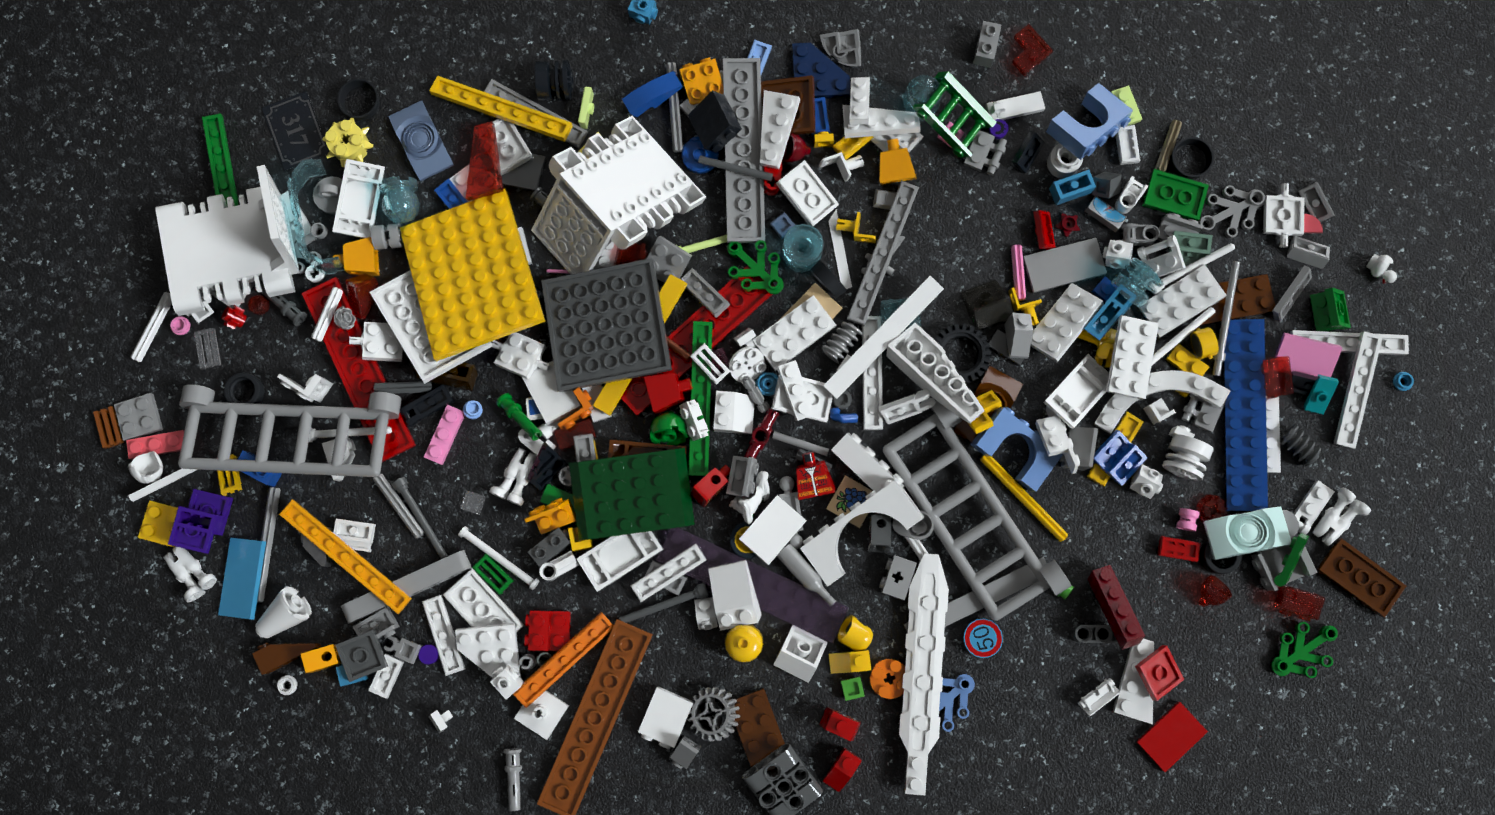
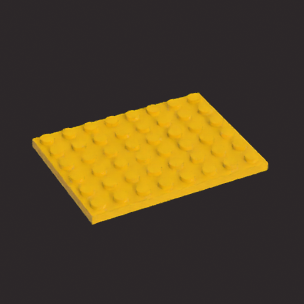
[400,189,545,362]

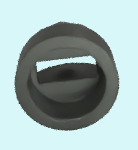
[536,651,552,667]

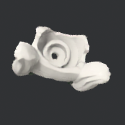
[729,471,770,524]

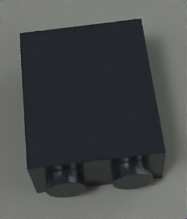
[688,90,742,153]

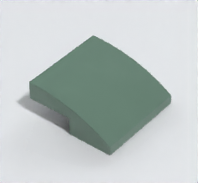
[1168,231,1213,273]

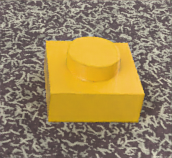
[814,131,834,148]

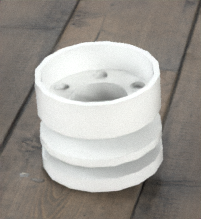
[1162,434,1214,481]

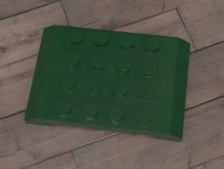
[569,447,695,540]

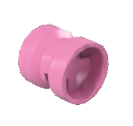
[1176,508,1200,532]

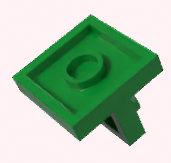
[1310,288,1351,331]

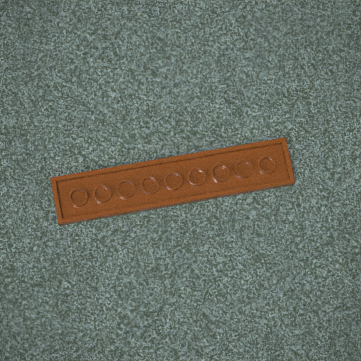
[537,619,653,815]

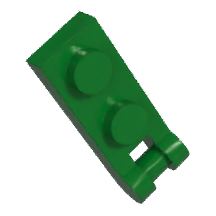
[1274,533,1309,587]

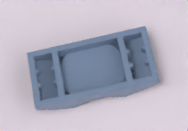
[388,100,454,181]

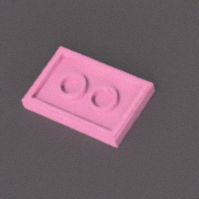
[1271,333,1342,377]

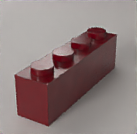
[1087,565,1145,650]

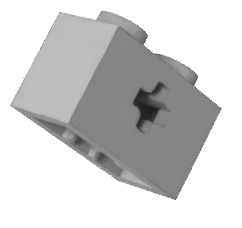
[973,21,1001,68]
[879,555,917,600]

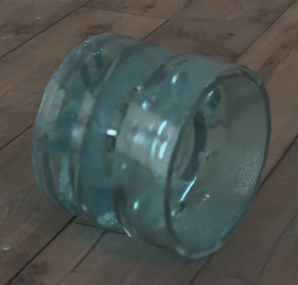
[782,224,824,273]
[1111,257,1164,308]

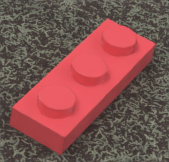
[126,430,185,460]

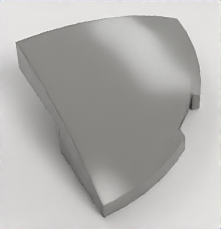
[820,29,861,67]

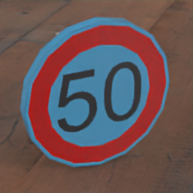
[963,618,1003,658]

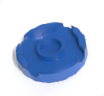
[682,136,719,174]

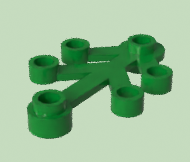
[727,240,784,294]
[1271,622,1338,678]

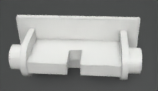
[679,399,709,441]
[1078,678,1121,716]

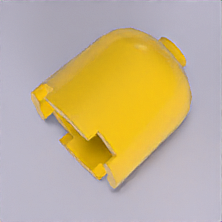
[725,624,764,663]

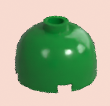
[650,411,688,446]

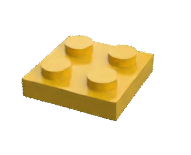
[138,500,178,547]

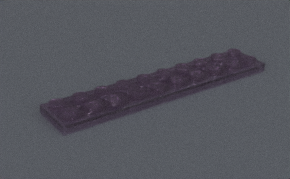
[656,528,849,643]

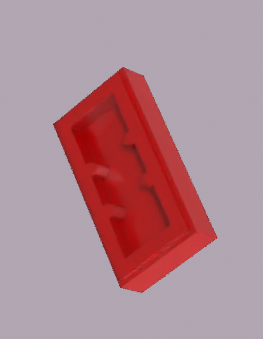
[1033,210,1056,250]
[1157,536,1201,562]

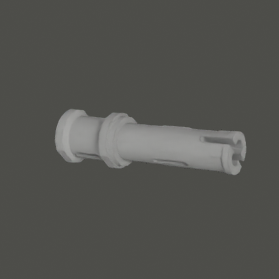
[503,748,522,811]

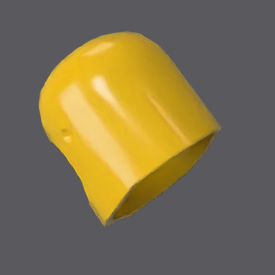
[838,615,873,651]

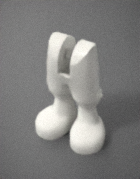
[489,448,537,506]
[1313,487,1371,546]
[163,546,217,602]

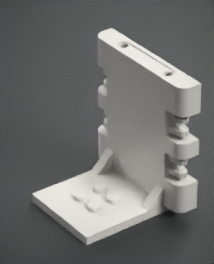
[531,116,706,274]
[156,165,300,316]

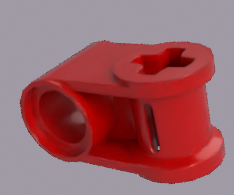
[763,162,782,196]

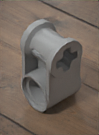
[1121,223,1160,246]

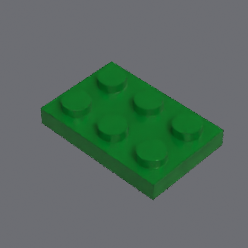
[1143,169,1209,221]

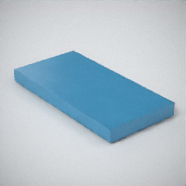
[218,538,266,620]

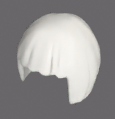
[128,451,163,484]

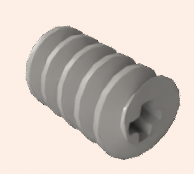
[822,322,863,364]

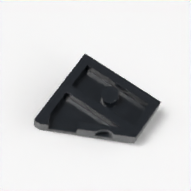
[527,442,568,491]

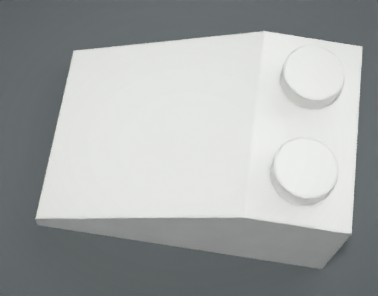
[708,560,762,631]

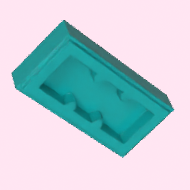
[1304,374,1339,415]

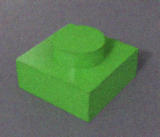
[841,676,865,701]

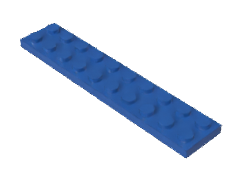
[1224,319,1268,511]

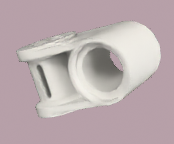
[1115,176,1148,214]

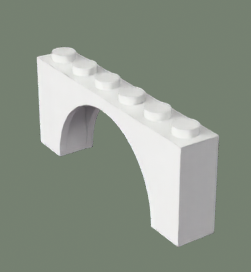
[800,479,924,587]

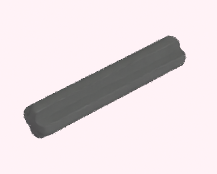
[374,381,432,394]

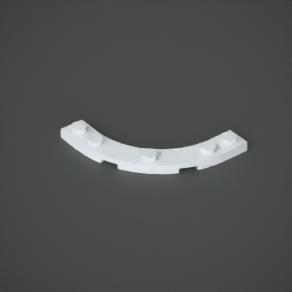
[1094,370,1230,434]

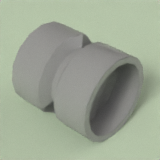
[371,223,404,250]

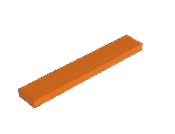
[513,612,614,708]

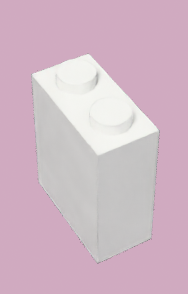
[638,686,694,749]

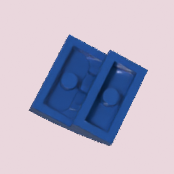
[1094,430,1148,486]

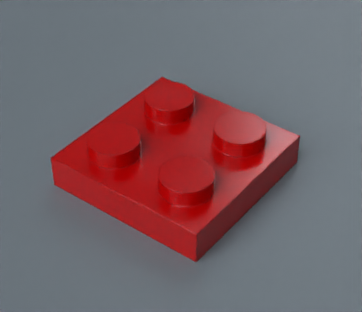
[1135,645,1184,701]

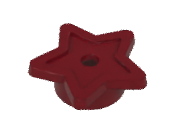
[1056,213,1080,237]

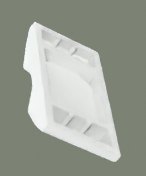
[332,159,385,238]
[1043,354,1109,429]
[577,531,663,592]

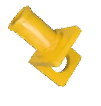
[836,212,876,243]
[1008,287,1042,326]

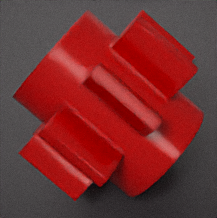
[222,305,247,329]

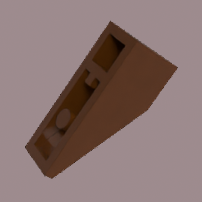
[252,643,321,675]

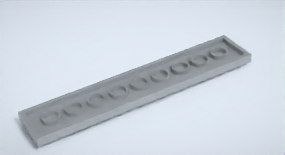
[723,58,765,243]

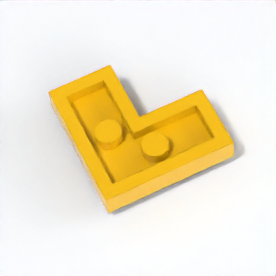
[1165,344,1209,398]
[967,390,1002,434]

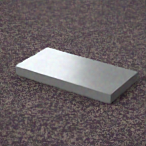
[1023,238,1107,293]

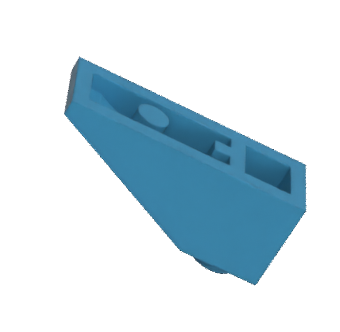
[1084,284,1137,341]

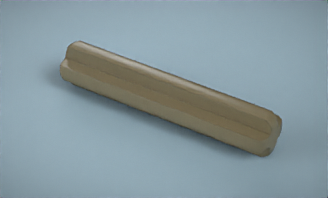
[1155,120,1182,172]

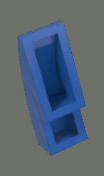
[622,71,684,117]

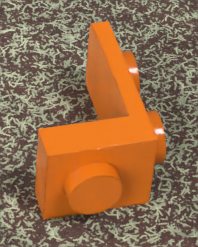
[557,387,594,430]

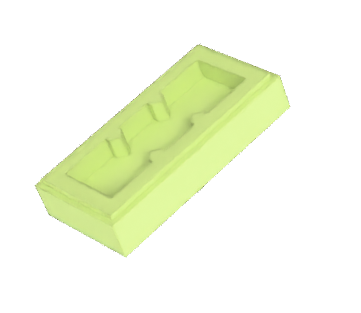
[578,87,594,129]

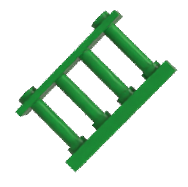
[912,71,996,157]

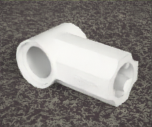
[539,551,579,581]

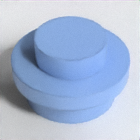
[463,400,483,419]

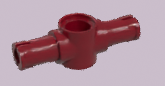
[744,408,779,459]

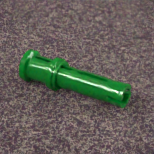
[496,393,542,441]

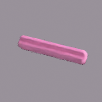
[1011,245,1026,300]

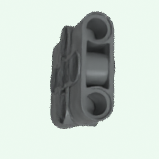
[742,743,823,815]

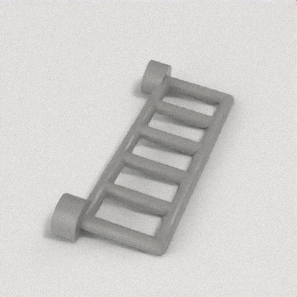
[178,385,402,477]
[883,401,1072,621]

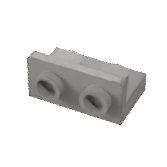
[1157,213,1203,241]

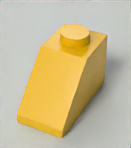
[829,650,871,674]

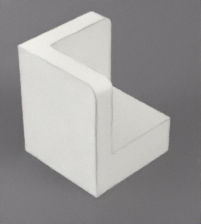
[1143,398,1176,425]

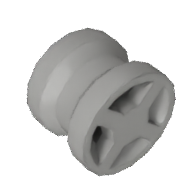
[559,466,572,487]

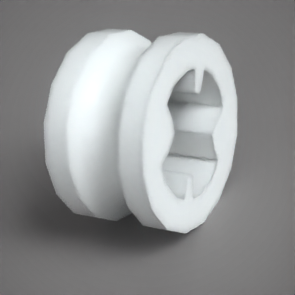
[305,265,325,283]

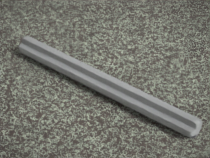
[257,487,281,602]

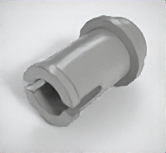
[519,654,536,670]

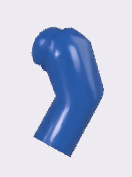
[829,408,858,423]

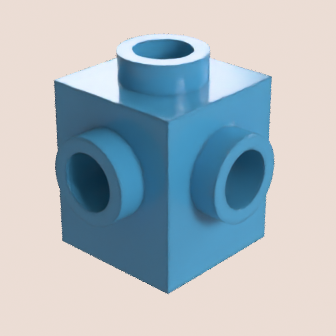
[628,0,658,25]

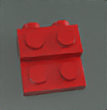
[524,611,571,651]

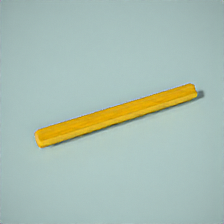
[980,455,1068,542]

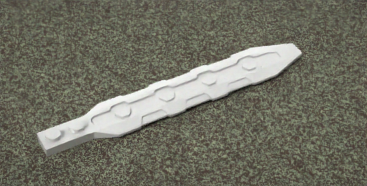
[899,553,949,796]

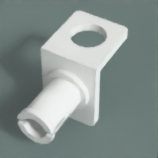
[819,152,864,182]

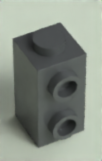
[528,527,571,567]

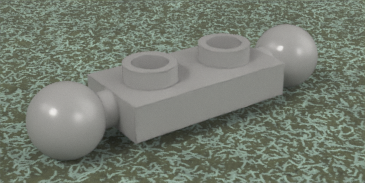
[779,476,803,549]

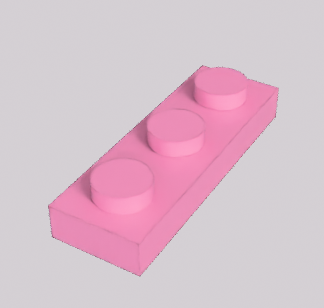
[424,405,465,465]

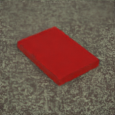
[1136,701,1208,772]

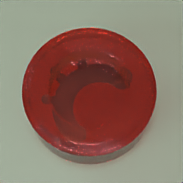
[248,295,269,315]

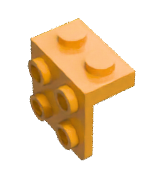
[679,58,724,105]

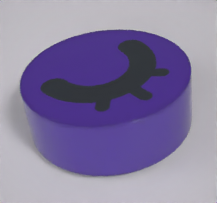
[989,119,1008,139]

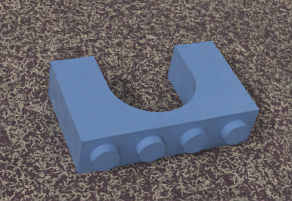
[1046,83,1133,160]
[970,407,1063,492]

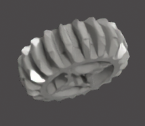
[688,687,740,741]

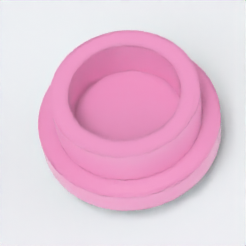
[170,316,190,335]

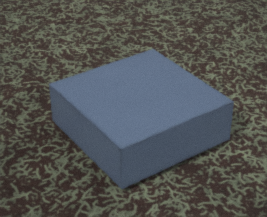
[770,212,796,239]

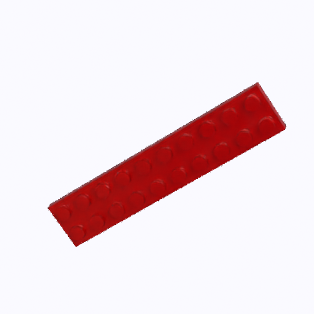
[621,266,775,416]
[302,277,416,462]

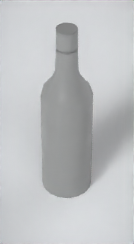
[777,544,836,607]

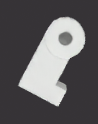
[518,429,556,455]

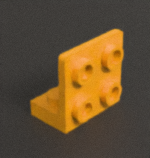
[524,498,576,535]

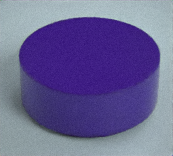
[418,644,439,664]

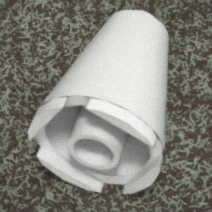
[255,587,312,638]

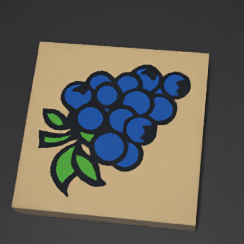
[826,475,872,528]

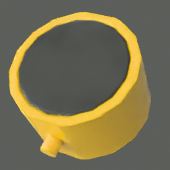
[1190,327,1219,359]

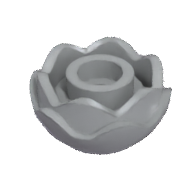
[334,306,356,330]

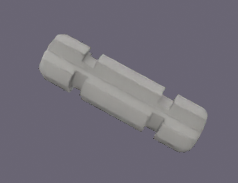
[743,378,770,413]

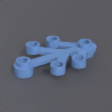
[939,674,975,732]

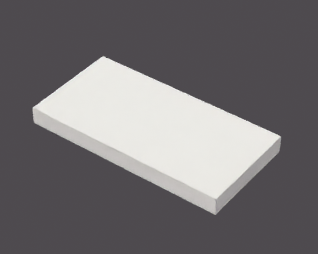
[443,568,524,633]

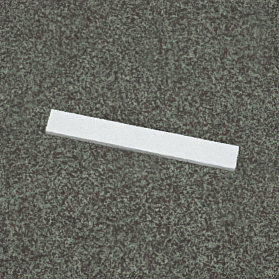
[823,276,944,399]

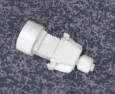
[538,414,571,440]

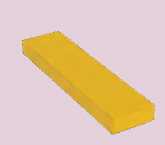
[1087,412,1144,487]

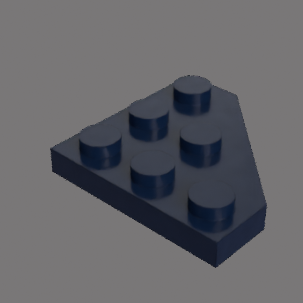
[792,43,850,98]

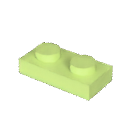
[1111,86,1142,126]

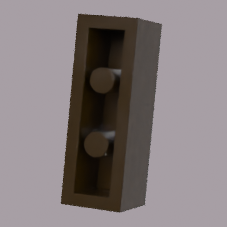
[413,362,478,391]

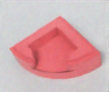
[1304,214,1323,233]

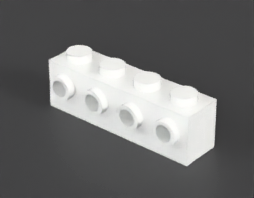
[831,433,904,493]

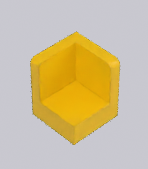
[568,527,594,552]

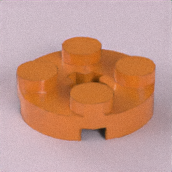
[870,659,905,699]

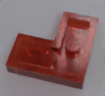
[1012,24,1053,76]

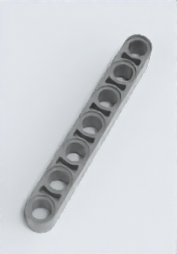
[341,550,472,624]

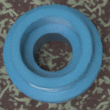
[1393,372,1414,391]

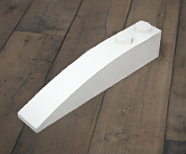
[886,323,984,424]

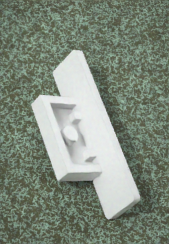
[1035,406,1080,474]

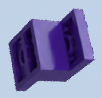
[168,489,233,554]

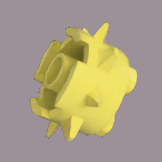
[322,118,373,168]

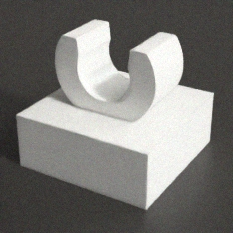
[733,328,756,348]
[429,710,453,733]

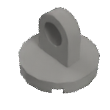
[313,176,342,214]

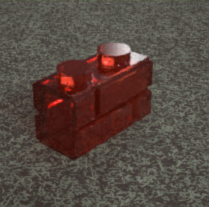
[1274,585,1325,622]

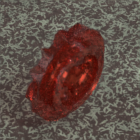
[1196,495,1228,522]

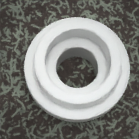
[277,675,297,695]

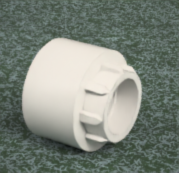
[1047,143,1083,179]

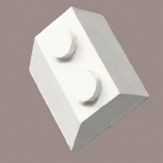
[713,391,754,434]
[773,625,828,683]

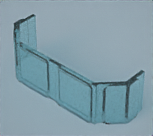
[287,159,344,275]

